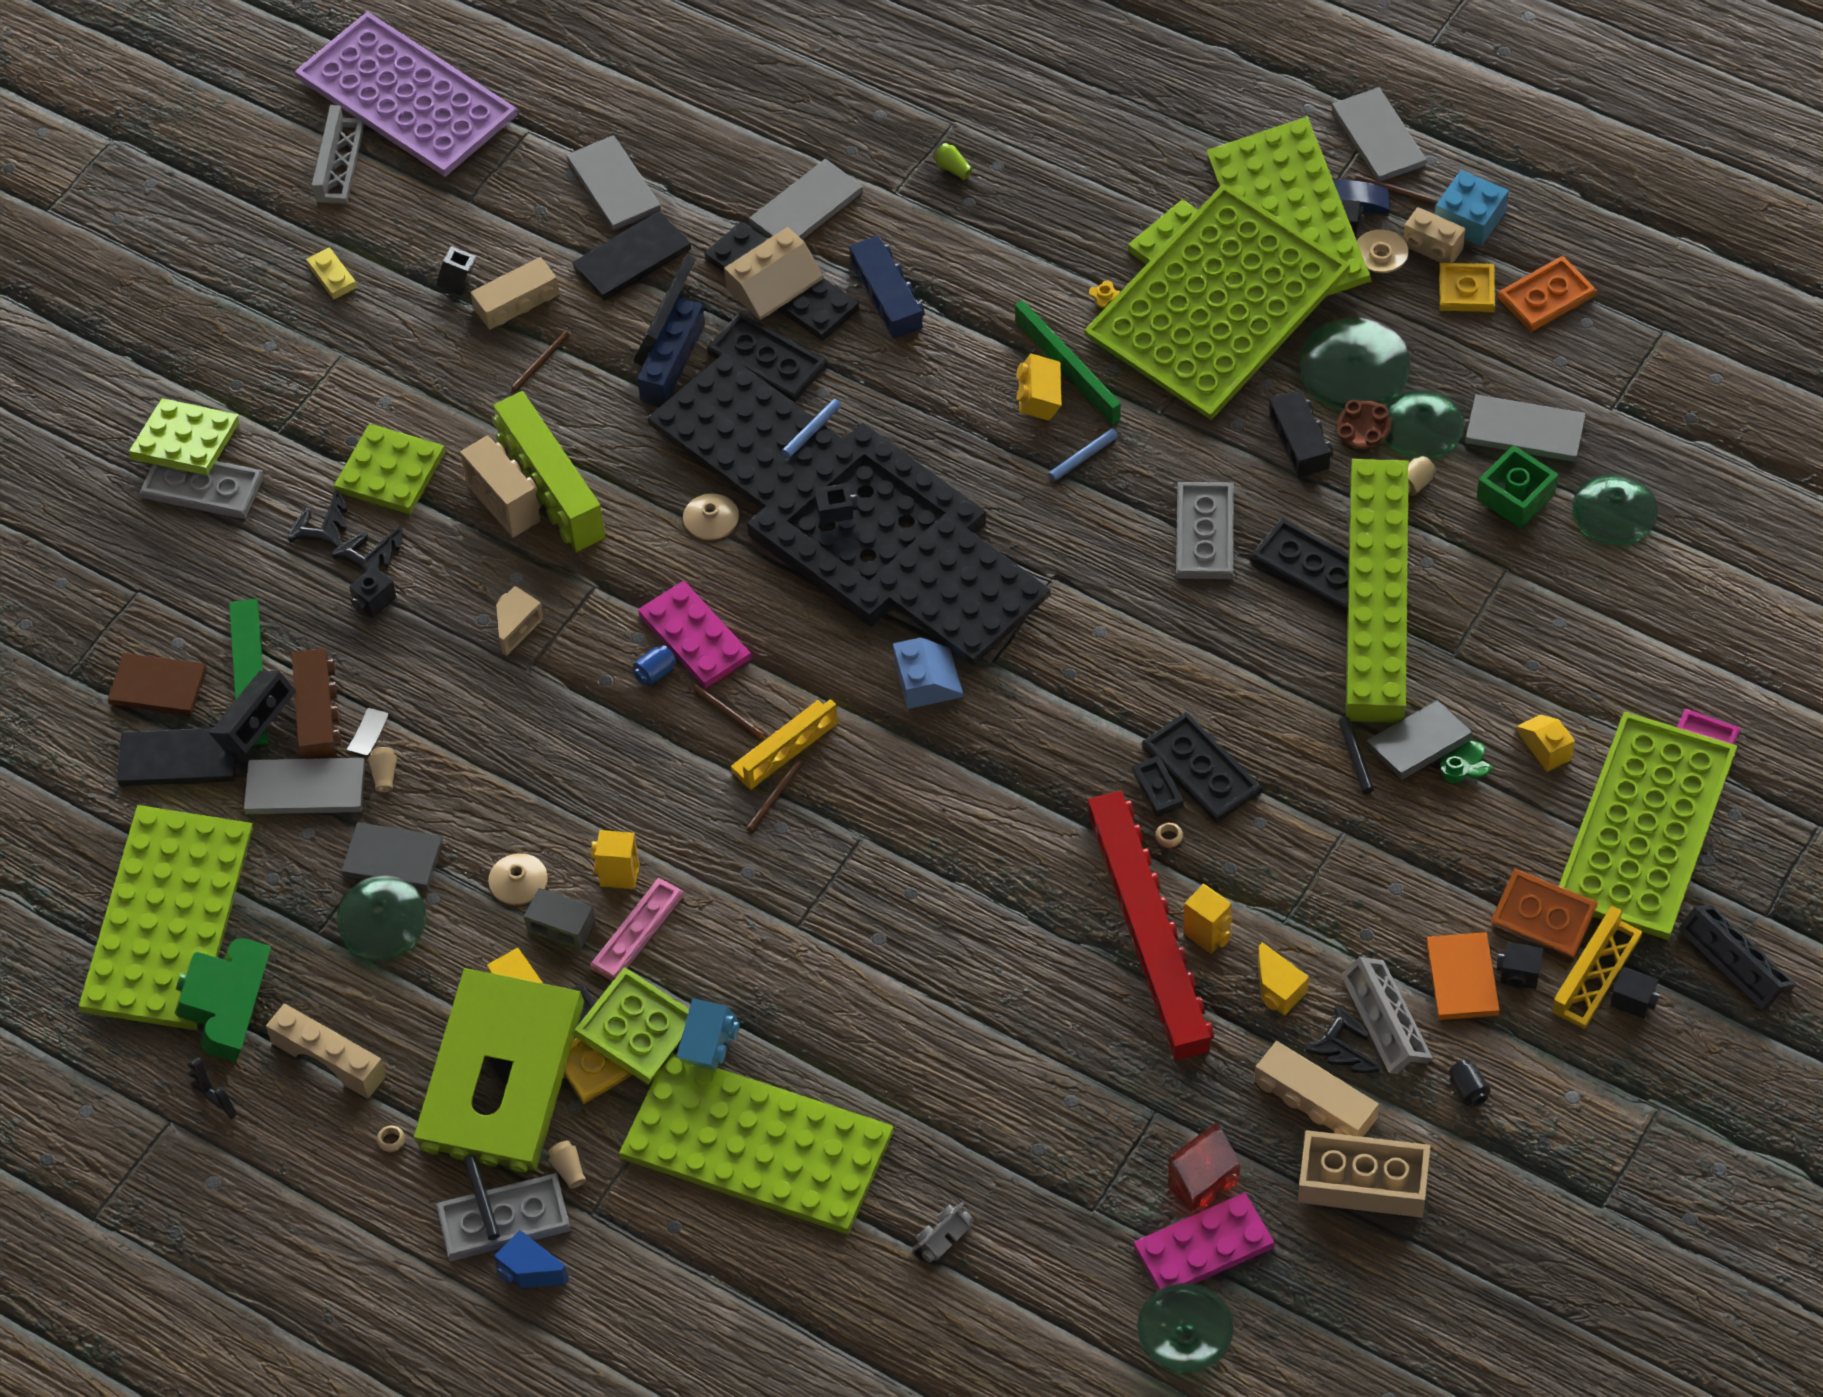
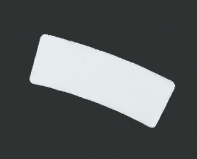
[347,708,388,755]

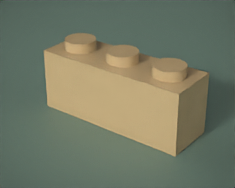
[470,257,560,330]

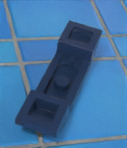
[1333,180,1390,213]

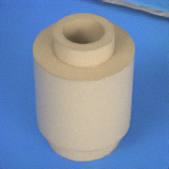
[1408,456,1436,496]

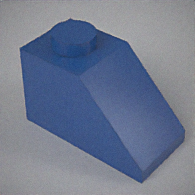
[494,1230,569,1288]

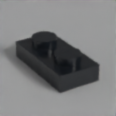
[1132,756,1184,817]

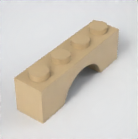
[266,1003,386,1099]

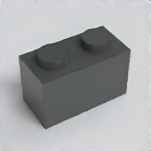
[524,888,596,951]

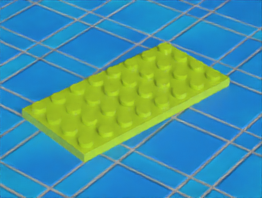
[1207,116,1371,296]
[1559,711,1737,940]
[79,805,253,1031]
[619,1053,894,1235]

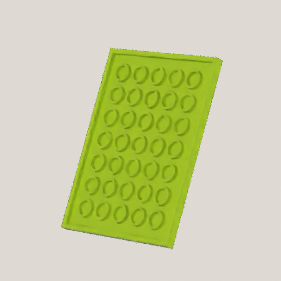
[1084,183,1350,420]

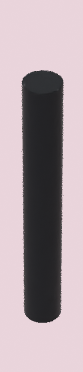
[1338,716,1374,794]
[464,1156,500,1241]

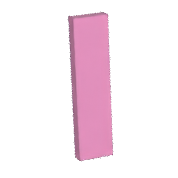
[590,877,683,982]

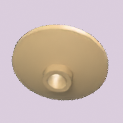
[1357,230,1408,273]
[683,493,739,540]
[488,854,548,906]

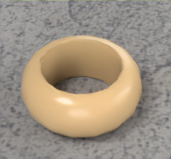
[1156,823,1183,848]
[377,1125,405,1152]

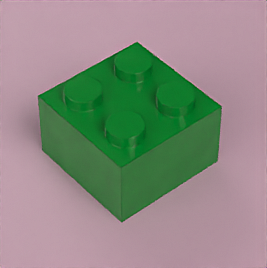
[1476,445,1558,529]

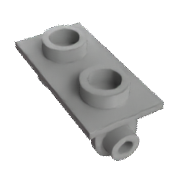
[912,1202,973,1263]

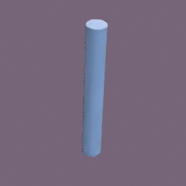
[781,399,841,459]
[1048,428,1118,482]

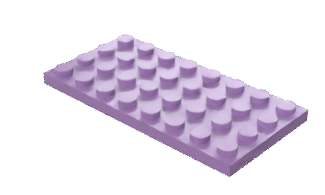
[295,11,518,177]

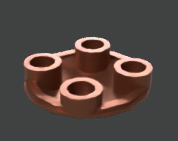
[1336,400,1391,449]

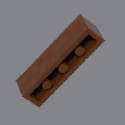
[292,648,342,759]

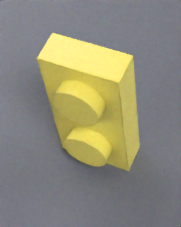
[306,247,357,300]

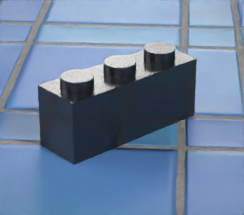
[1269,389,1333,478]
[209,671,296,754]

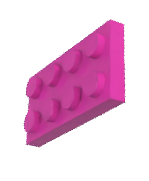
[638,581,751,689]
[1134,1192,1274,1298]

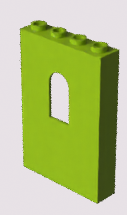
[414,968,584,1173]

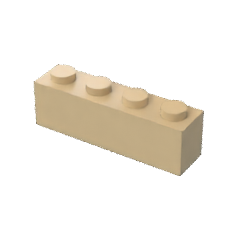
[1255,1040,1379,1137]

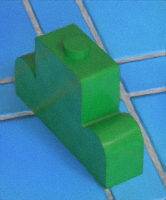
[175,938,271,1062]

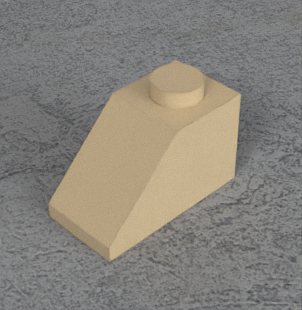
[496,586,544,656]

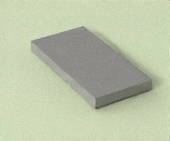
[1331,87,1427,182]
[567,135,661,231]
[749,159,863,240]
[1465,394,1586,462]
[140,461,264,519]
[1176,482,1234,579]
[244,758,365,814]
[436,1173,571,1262]

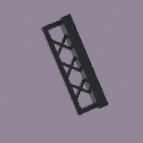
[1678,904,1797,1010]

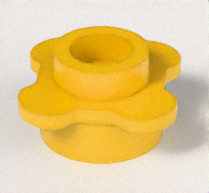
[1089,281,1120,308]

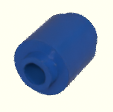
[633,645,676,686]

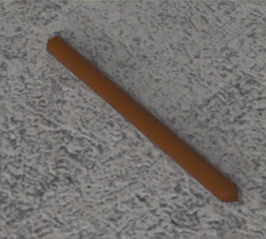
[1354,175,1438,205]
[511,331,569,391]
[693,685,764,739]
[747,760,802,832]

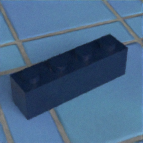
[849,235,925,339]
[637,297,705,405]

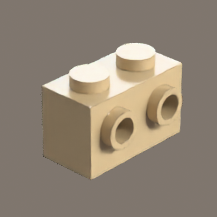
[1403,207,1465,263]

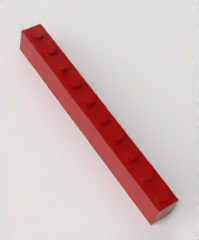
[1088,790,1214,1061]

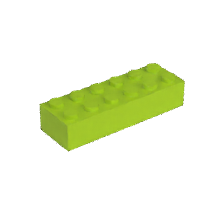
[492,391,606,552]

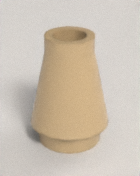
[368,747,397,792]
[548,1141,586,1189]

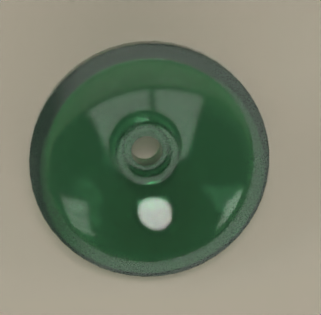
[1385,390,1465,459]
[1572,474,1658,545]
[337,876,426,960]
[1137,1283,1233,1373]

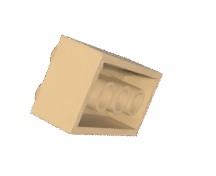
[1298,1130,1430,1218]

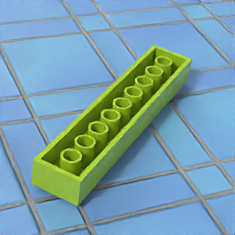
[1346,459,1409,723]

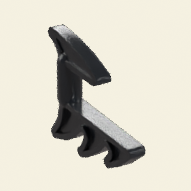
[288,490,347,548]
[332,526,403,572]
[1305,1005,1380,1073]
[187,1058,237,1119]

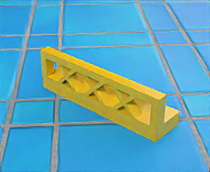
[731,699,838,790]
[1552,906,1643,1029]

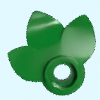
[1439,741,1492,783]

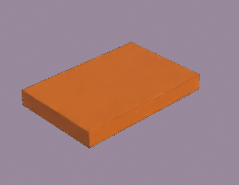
[1497,256,1597,332]
[1491,868,1599,959]
[1426,932,1500,1020]

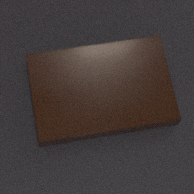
[108,653,207,716]

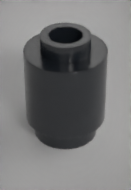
[1448,1060,1491,1107]

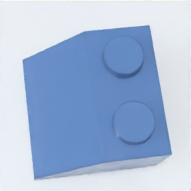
[893,638,963,709]

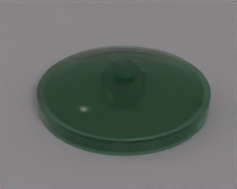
[1299,318,1410,410]

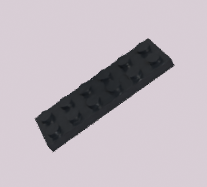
[704,221,859,341]

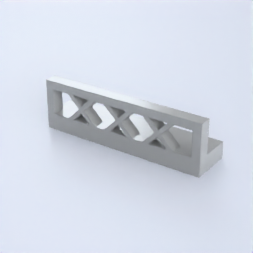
[312,105,365,204]
[1340,957,1433,1074]

